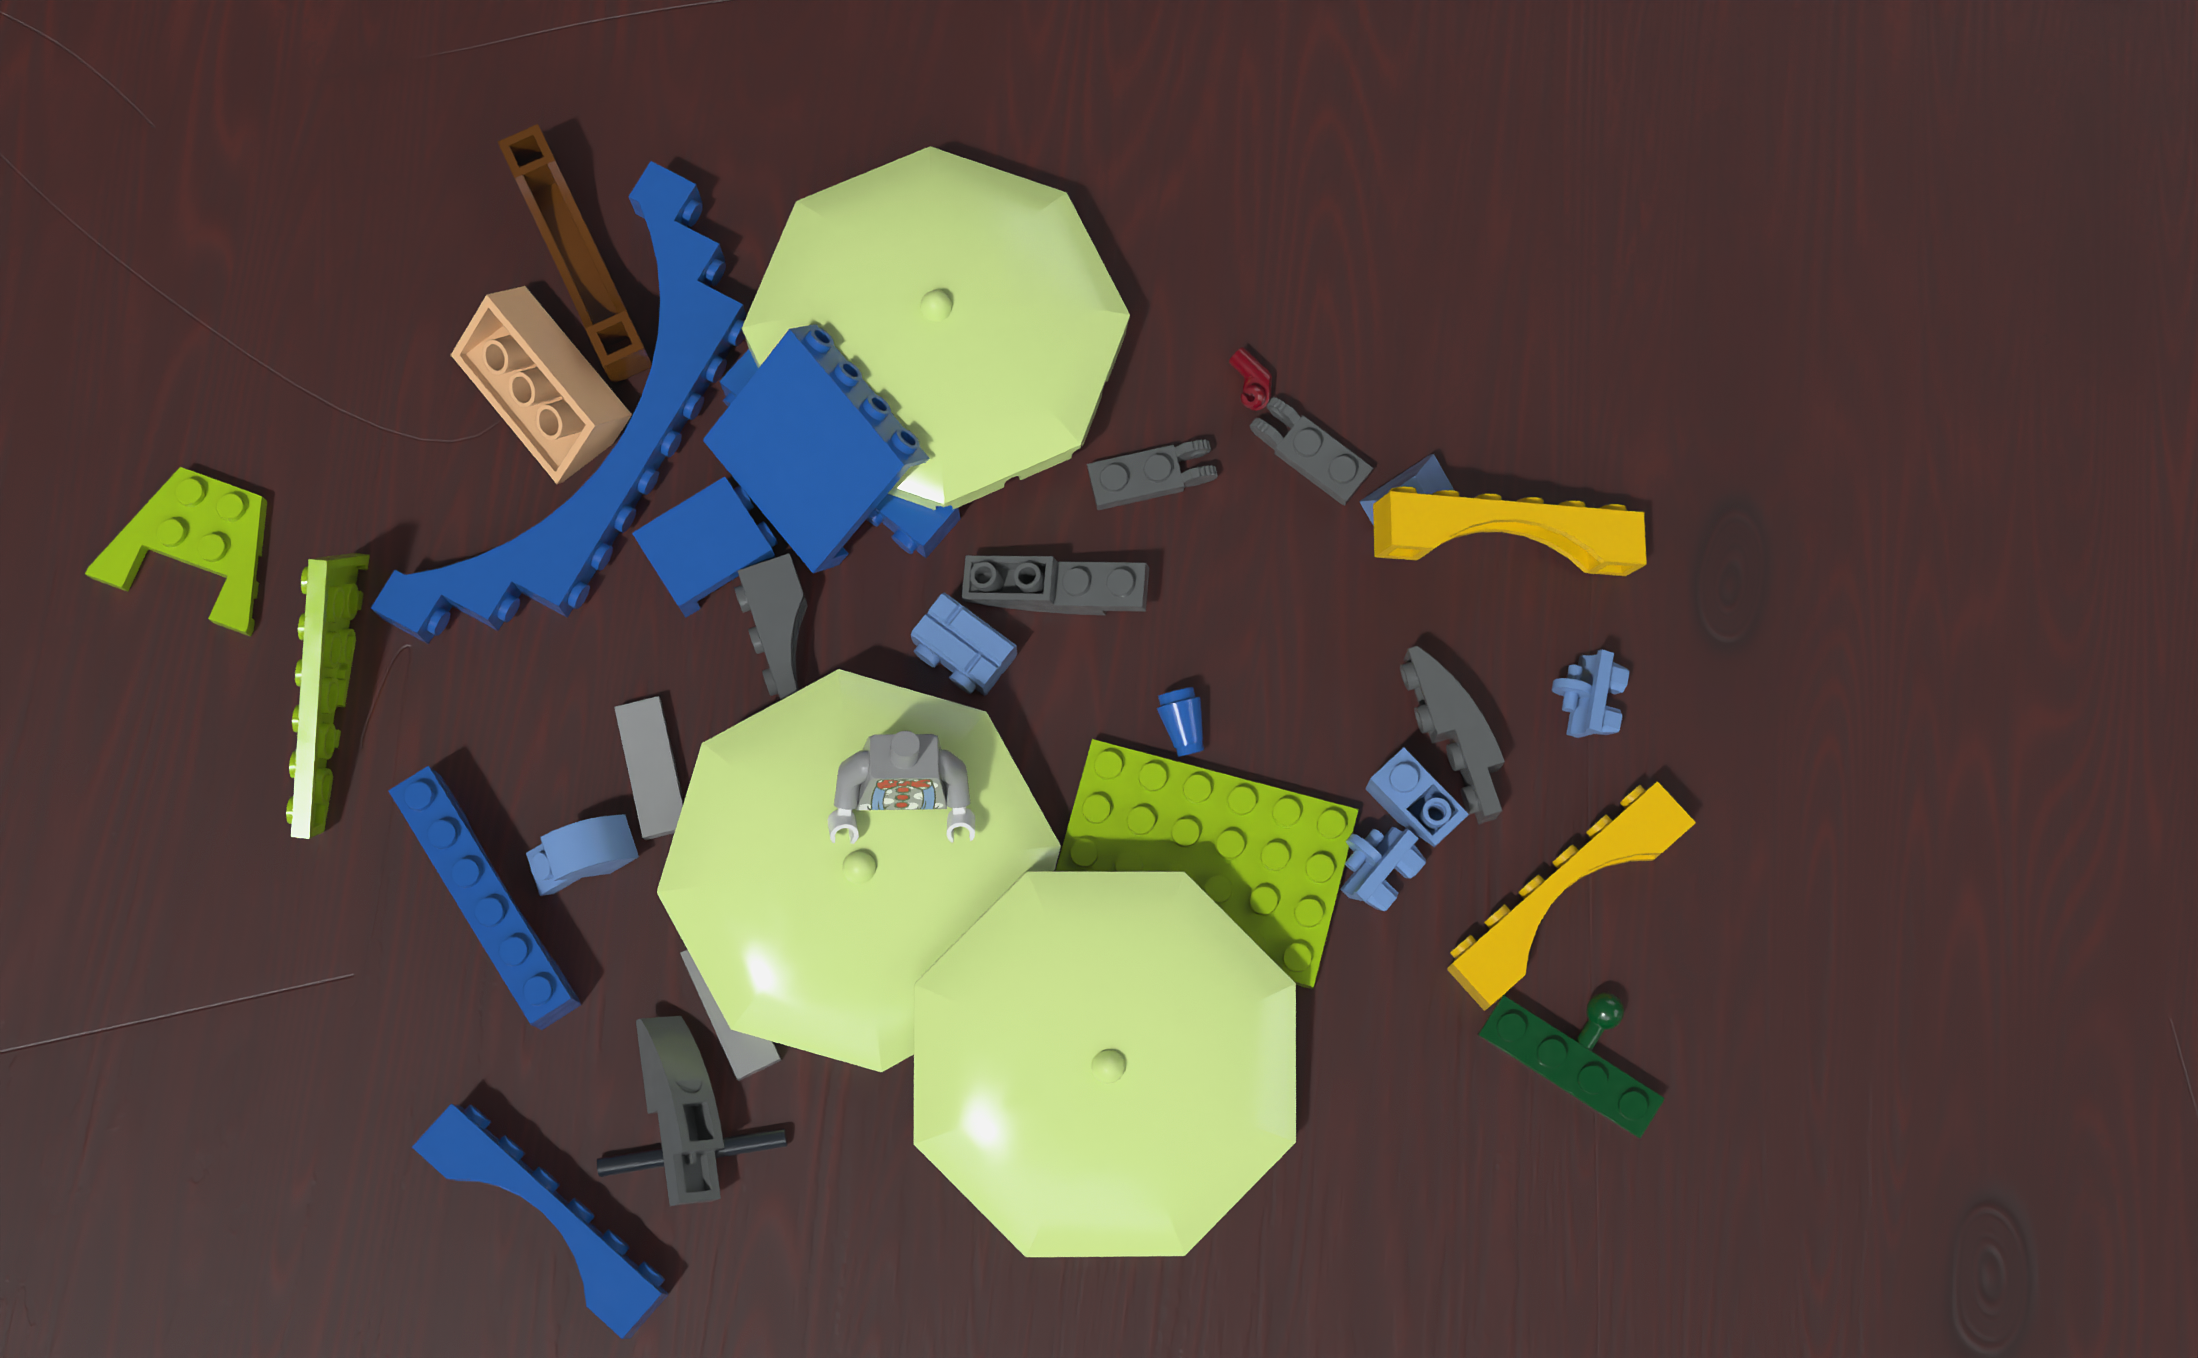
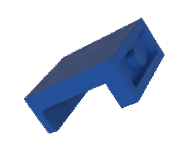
[632,477,778,618]

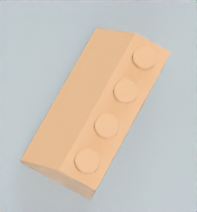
[451,286,632,484]

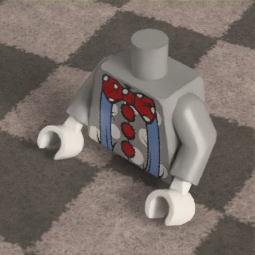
[827,731,975,844]

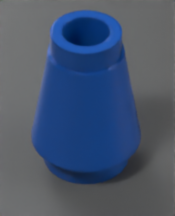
[1156,687,1205,757]

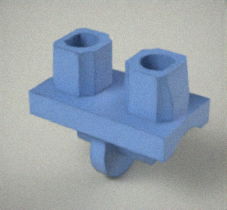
[1552,649,1629,738]
[1340,827,1426,911]

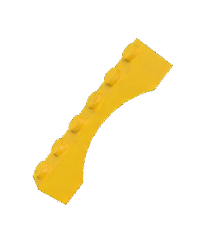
[1373,487,1647,576]
[1447,781,1696,1011]

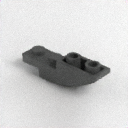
[962,555,1149,615]
[1400,646,1505,824]
[636,1016,724,1206]

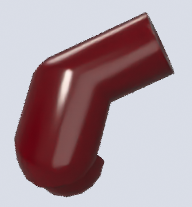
[1229,347,1272,411]

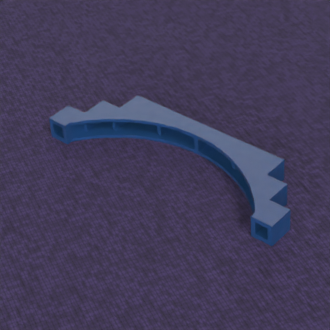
[371,161,747,644]

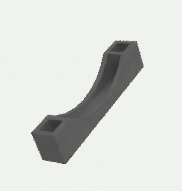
[734,553,808,700]

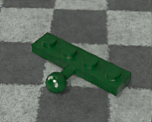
[1477,992,1665,1139]

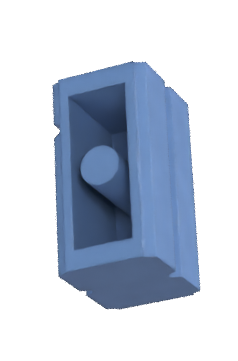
[911,592,1018,696]

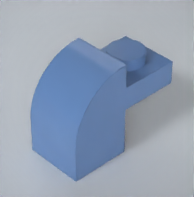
[526,814,639,896]

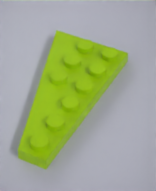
[286,553,370,839]

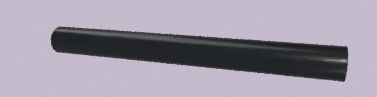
[597,1128,788,1177]

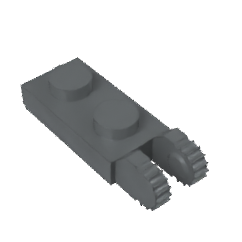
[1250,397,1373,506]
[1087,439,1218,510]

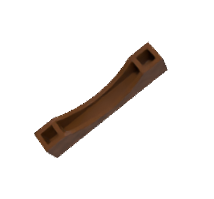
[498,124,652,385]

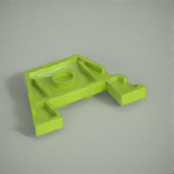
[85,467,267,637]

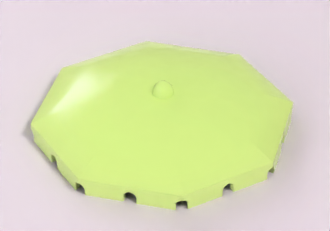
[742,146,1130,510]
[657,669,1061,1072]
[914,871,1296,1257]

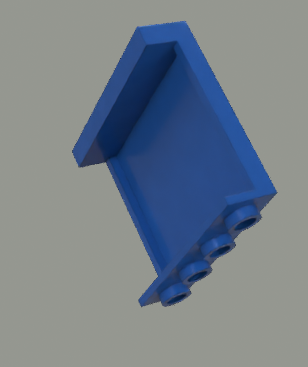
[703,324,930,573]

